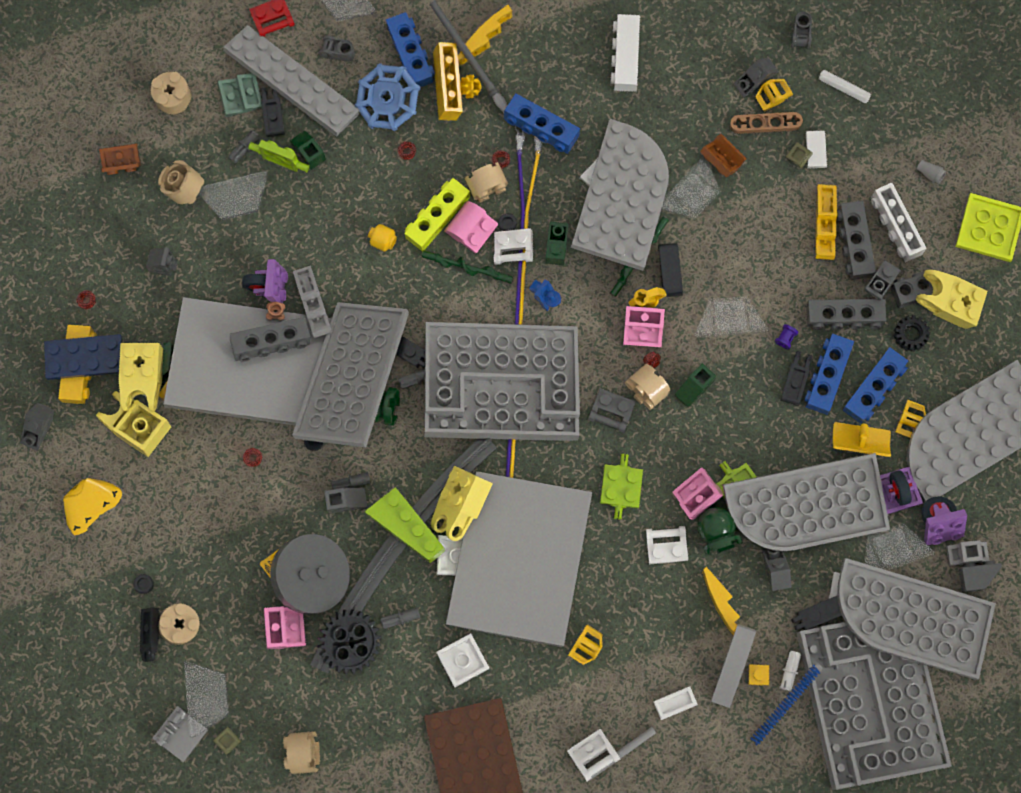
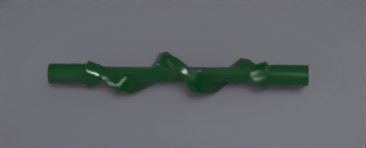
[610,217,669,297]
[422,250,514,284]

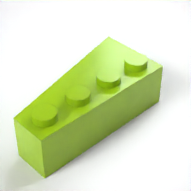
[365,487,445,563]

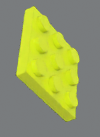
[955,193,1021,262]

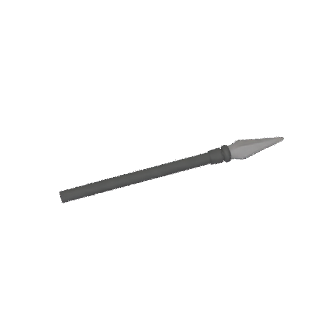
[429,0,508,113]

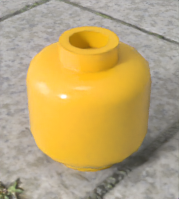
[368,224,397,252]

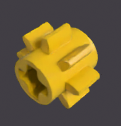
[460,75,481,98]

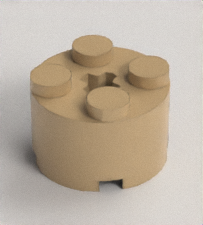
[151,72,191,114]
[158,160,204,204]
[465,162,508,203]
[625,364,671,410]
[158,604,200,645]
[283,732,320,774]

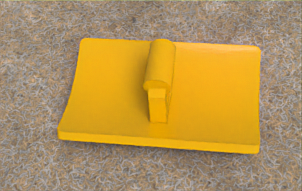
[832,422,891,457]

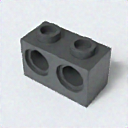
[891,272,933,309]

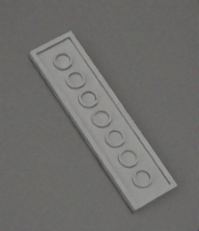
[223,25,360,137]

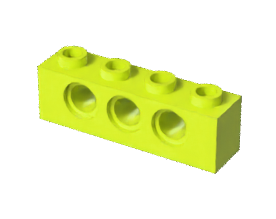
[405,178,471,252]

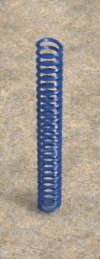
[750,664,820,746]

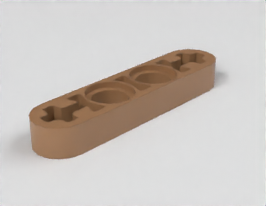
[730,112,803,134]

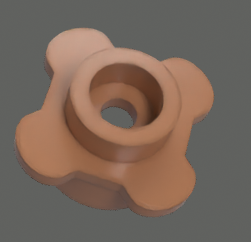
[266,302,285,321]

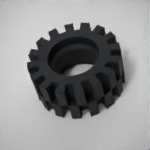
[894,315,930,352]

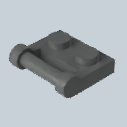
[588,389,636,433]

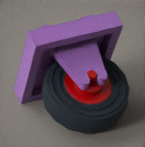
[242,259,288,303]
[880,467,923,515]
[921,496,967,546]

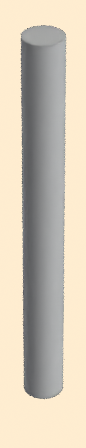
[591,727,656,780]

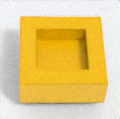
[748,665,769,686]

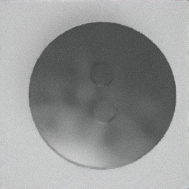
[270,534,350,614]

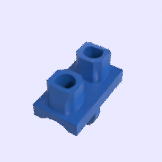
[529,280,561,311]

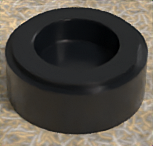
[498,213,517,231]
[304,440,324,451]
[133,574,154,594]

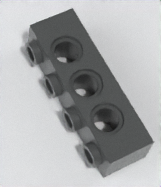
[837,201,876,280]
[806,299,886,330]
[230,316,311,362]

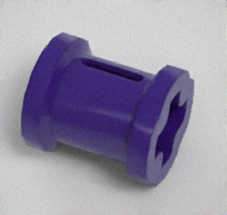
[774,324,798,350]

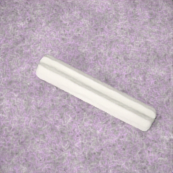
[819,70,871,103]

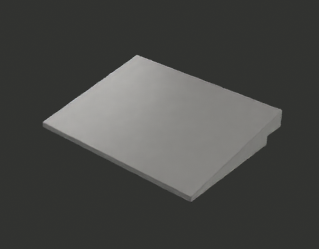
[163,297,332,426]
[424,322,580,441]
[446,471,592,647]
[796,622,952,790]

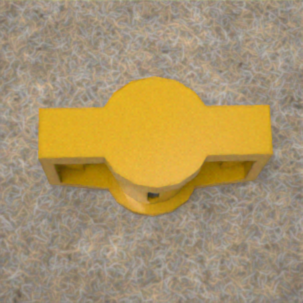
[755,79,793,112]
[628,287,667,308]
[895,400,926,438]
[569,624,603,665]

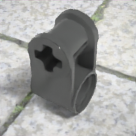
[791,12,812,49]
[319,35,356,62]

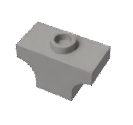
[946,540,989,566]

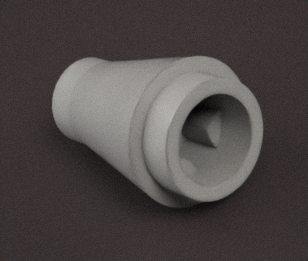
[917,160,946,184]

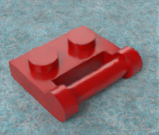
[249,0,295,37]

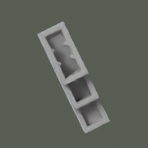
[293,265,332,338]
[711,624,757,708]

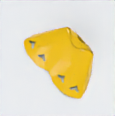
[63,478,122,536]

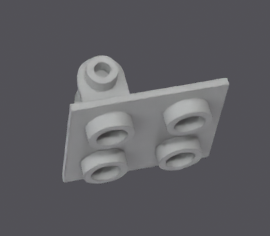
[153,706,208,762]

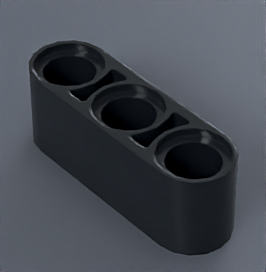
[658,243,683,297]

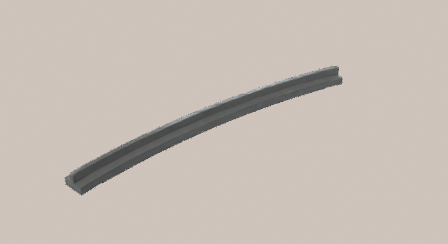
[310,438,497,673]

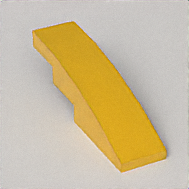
[458,5,512,66]
[815,184,837,260]
[702,567,740,635]

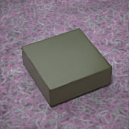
[786,142,813,169]
[213,727,242,755]

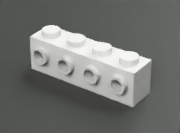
[611,14,640,92]
[871,183,926,262]

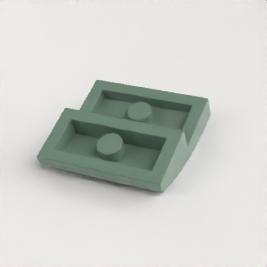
[217,73,262,117]

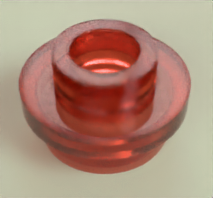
[398,141,416,160]
[492,150,510,169]
[77,290,96,309]
[643,351,661,368]
[243,448,263,467]

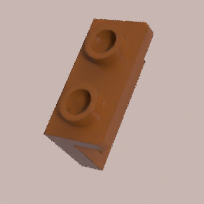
[700,134,746,177]
[99,143,141,175]

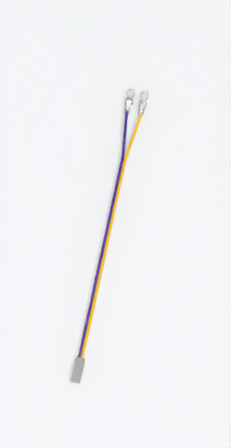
[506,124,545,478]

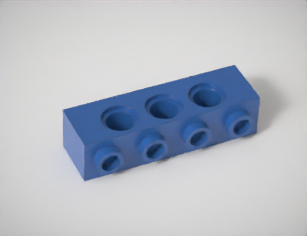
[386,12,435,87]
[504,94,580,154]
[804,334,854,415]
[843,347,908,424]

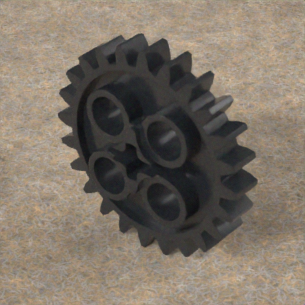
[317,609,381,674]

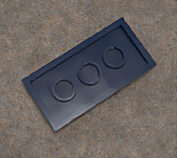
[44,334,123,380]

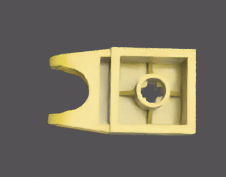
[916,270,987,329]
[119,343,163,411]
[96,391,171,457]
[431,466,493,541]

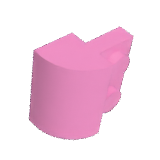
[444,201,498,254]
[623,306,665,347]
[673,467,723,520]
[264,607,306,649]

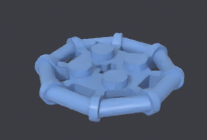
[355,63,420,131]

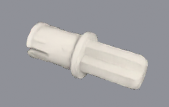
[779,651,801,692]

